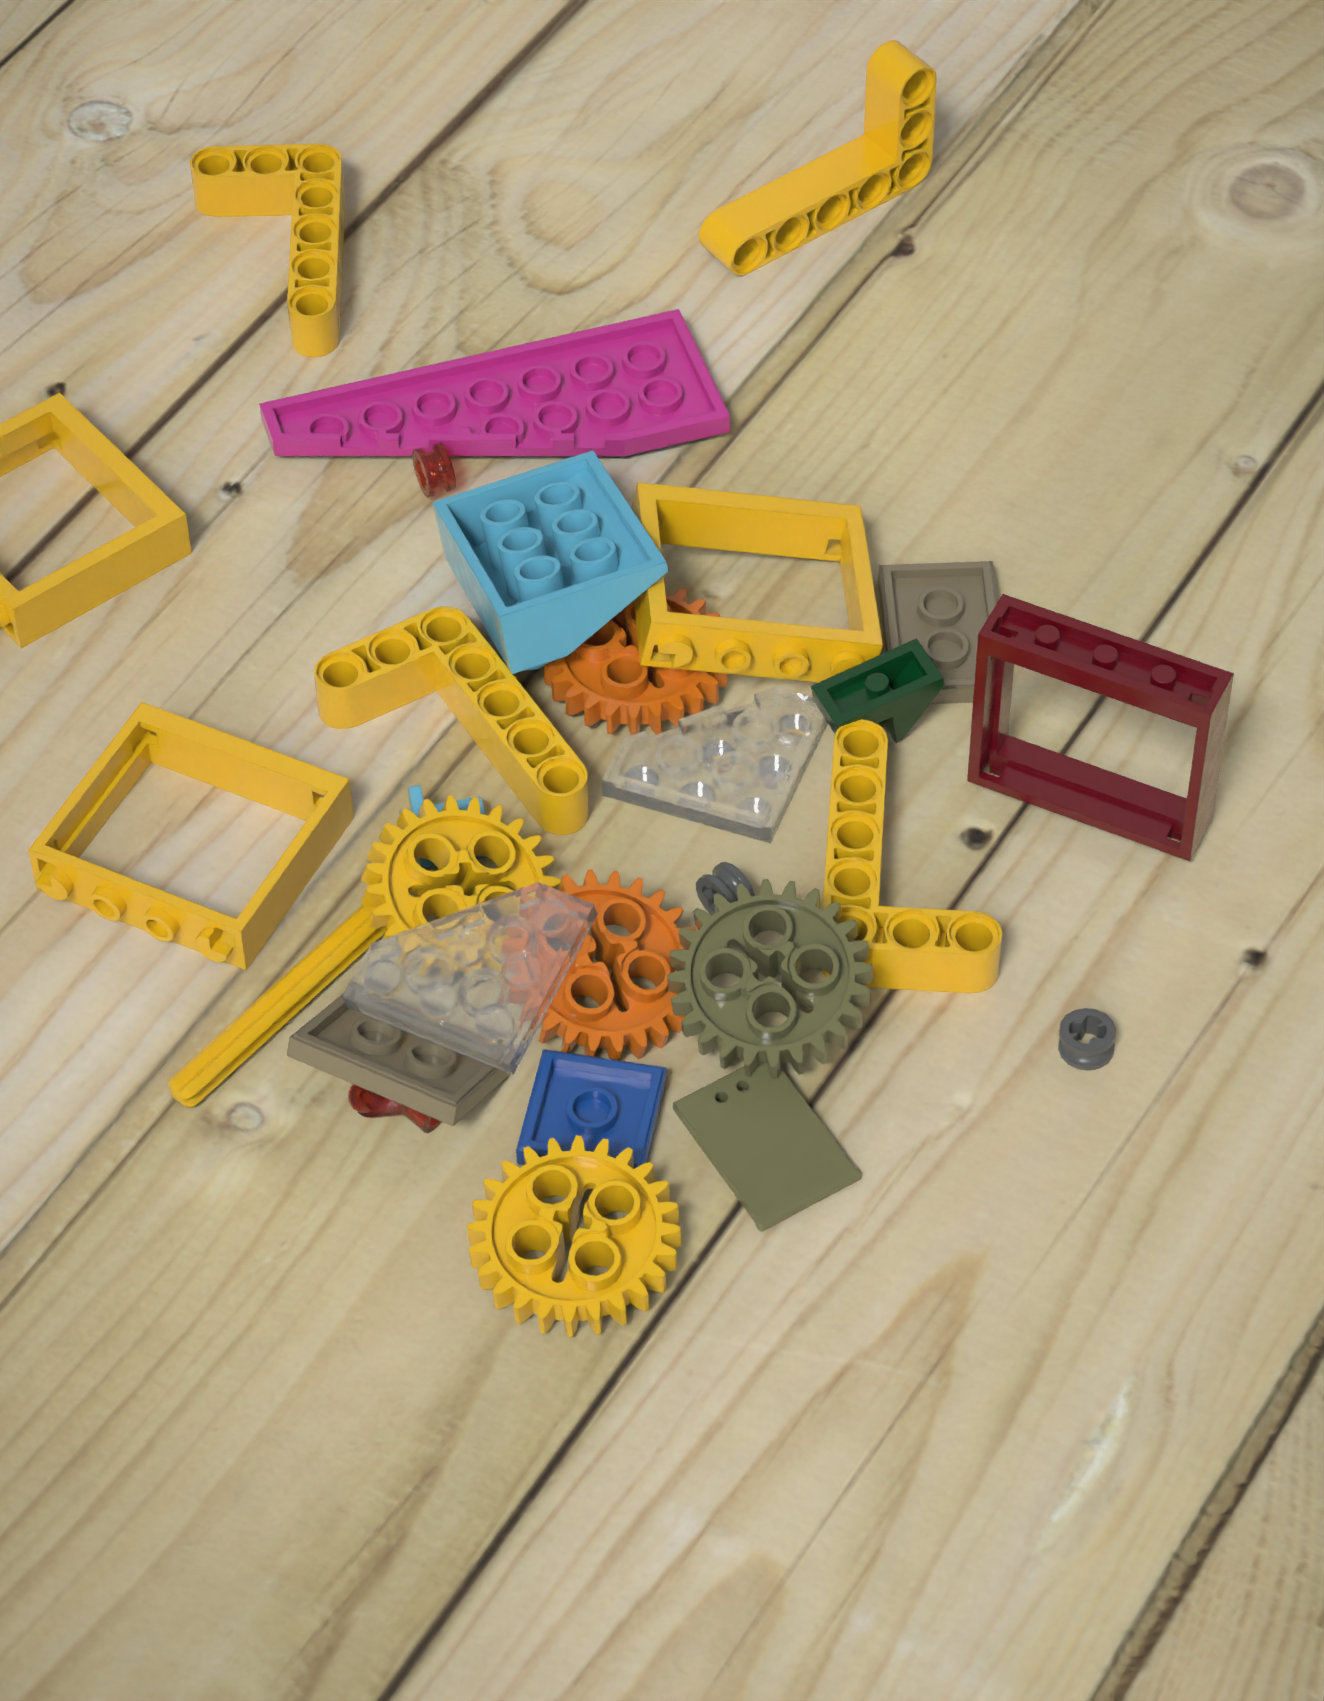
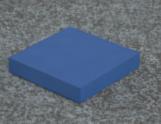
[516,1049,667,1169]

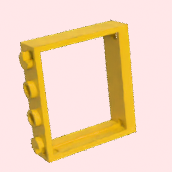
[0,392,192,649]
[631,482,883,683]
[28,702,354,970]

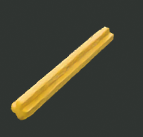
[168,904,387,1108]

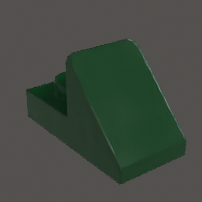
[811,638,944,743]

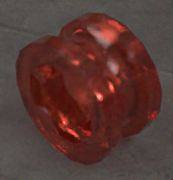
[412,442,456,498]

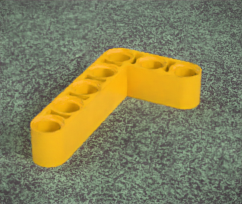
[698,40,937,276]
[190,143,345,358]
[314,606,589,835]
[821,719,1003,994]

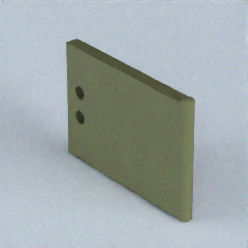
[673,1062,861,1232]

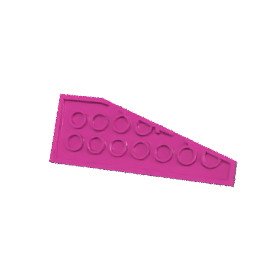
[259,309,730,456]

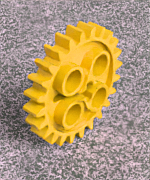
[361,795,561,989]
[467,1135,682,1337]

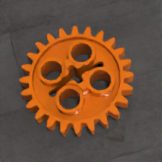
[543,584,728,737]
[501,869,697,1061]

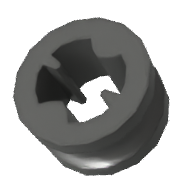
[696,862,755,915]
[1058,1008,1116,1071]

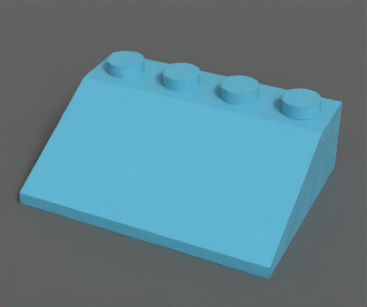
[432,450,668,674]

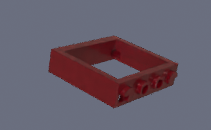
[967,594,1234,861]

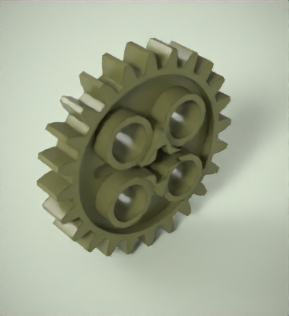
[667,879,873,1079]

